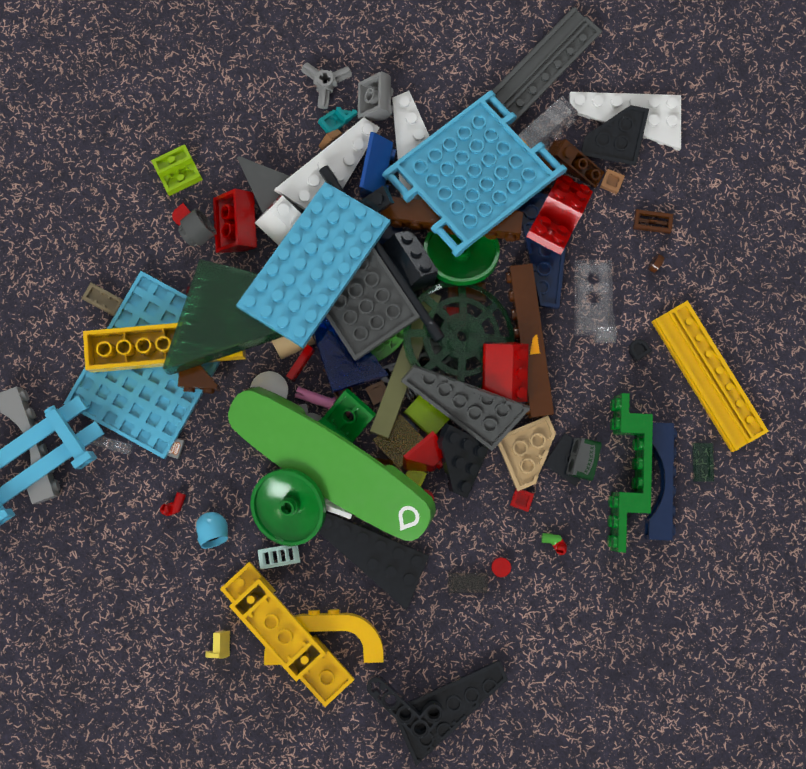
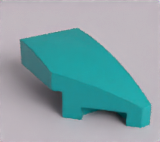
[318,106,358,133]

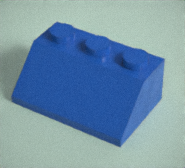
[359,132,396,198]

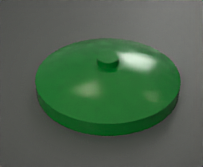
[424,231,500,286]
[250,468,326,546]

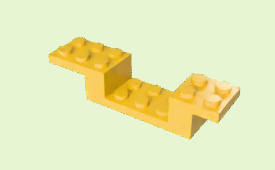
[220,562,355,707]

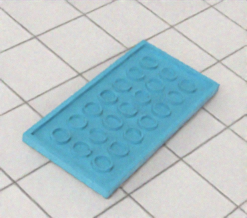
[236,182,390,348]

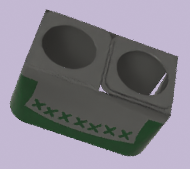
[566,438,601,481]

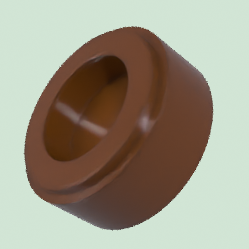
[648,253,665,273]

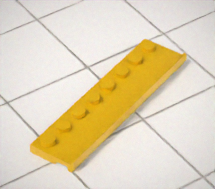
[652,300,769,452]

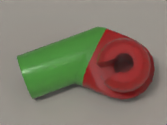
[541,533,567,555]

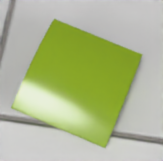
[151,144,203,196]
[404,395,450,435]

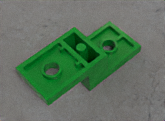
[318,388,376,443]

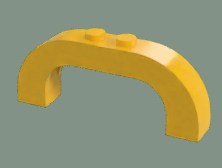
[264,609,384,665]

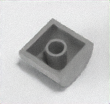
[358,71,393,121]

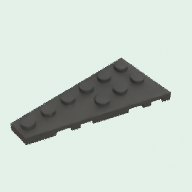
[401,365,530,451]

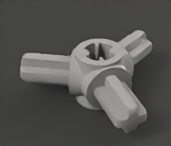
[301,63,352,109]

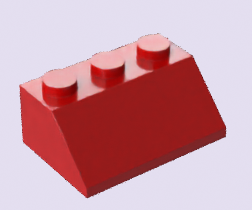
[213,189,257,253]
[482,342,529,402]

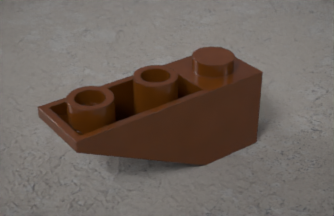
[548,139,605,188]

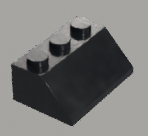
[382,229,438,292]

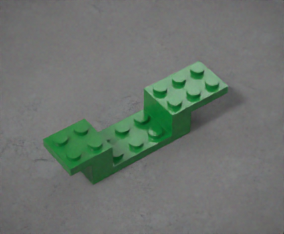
[607,393,653,553]

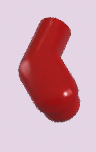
[160,492,186,516]

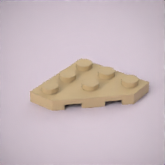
[498,416,556,491]

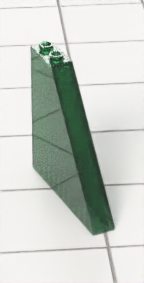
[163,259,284,375]

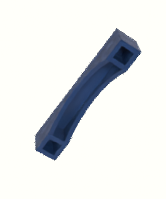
[644,422,677,541]

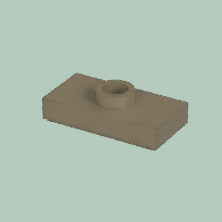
[81,283,123,316]

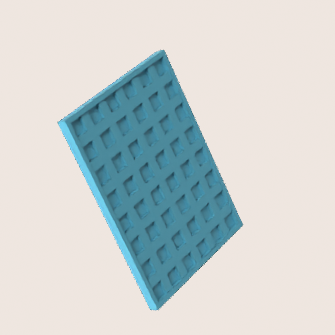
[63,271,227,459]

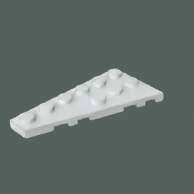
[392,91,429,200]
[569,92,681,151]
[274,117,380,210]

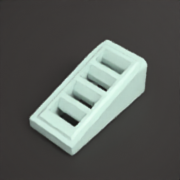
[258,545,300,569]

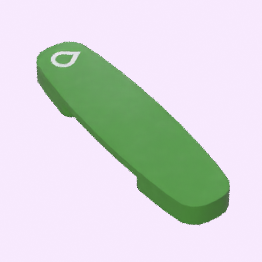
[228,387,436,541]

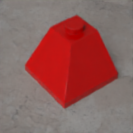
[403,431,443,472]

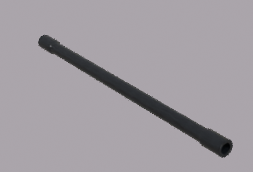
[319,165,445,343]

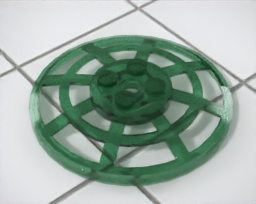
[403,282,514,389]

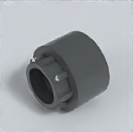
[178,208,217,247]

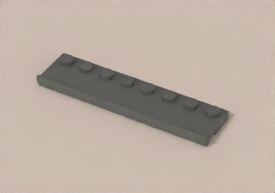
[487,7,602,128]

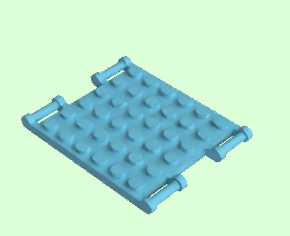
[382,90,567,257]

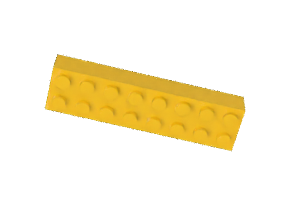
[83,317,246,373]

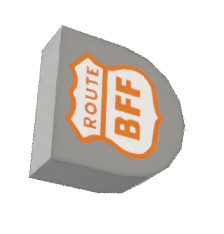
[168,438,185,459]

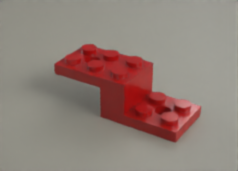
[526,175,593,255]

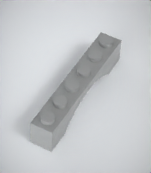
[0,386,61,504]

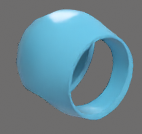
[196,512,228,549]

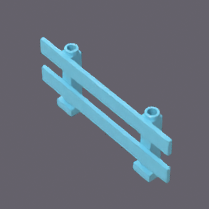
[0,396,105,526]

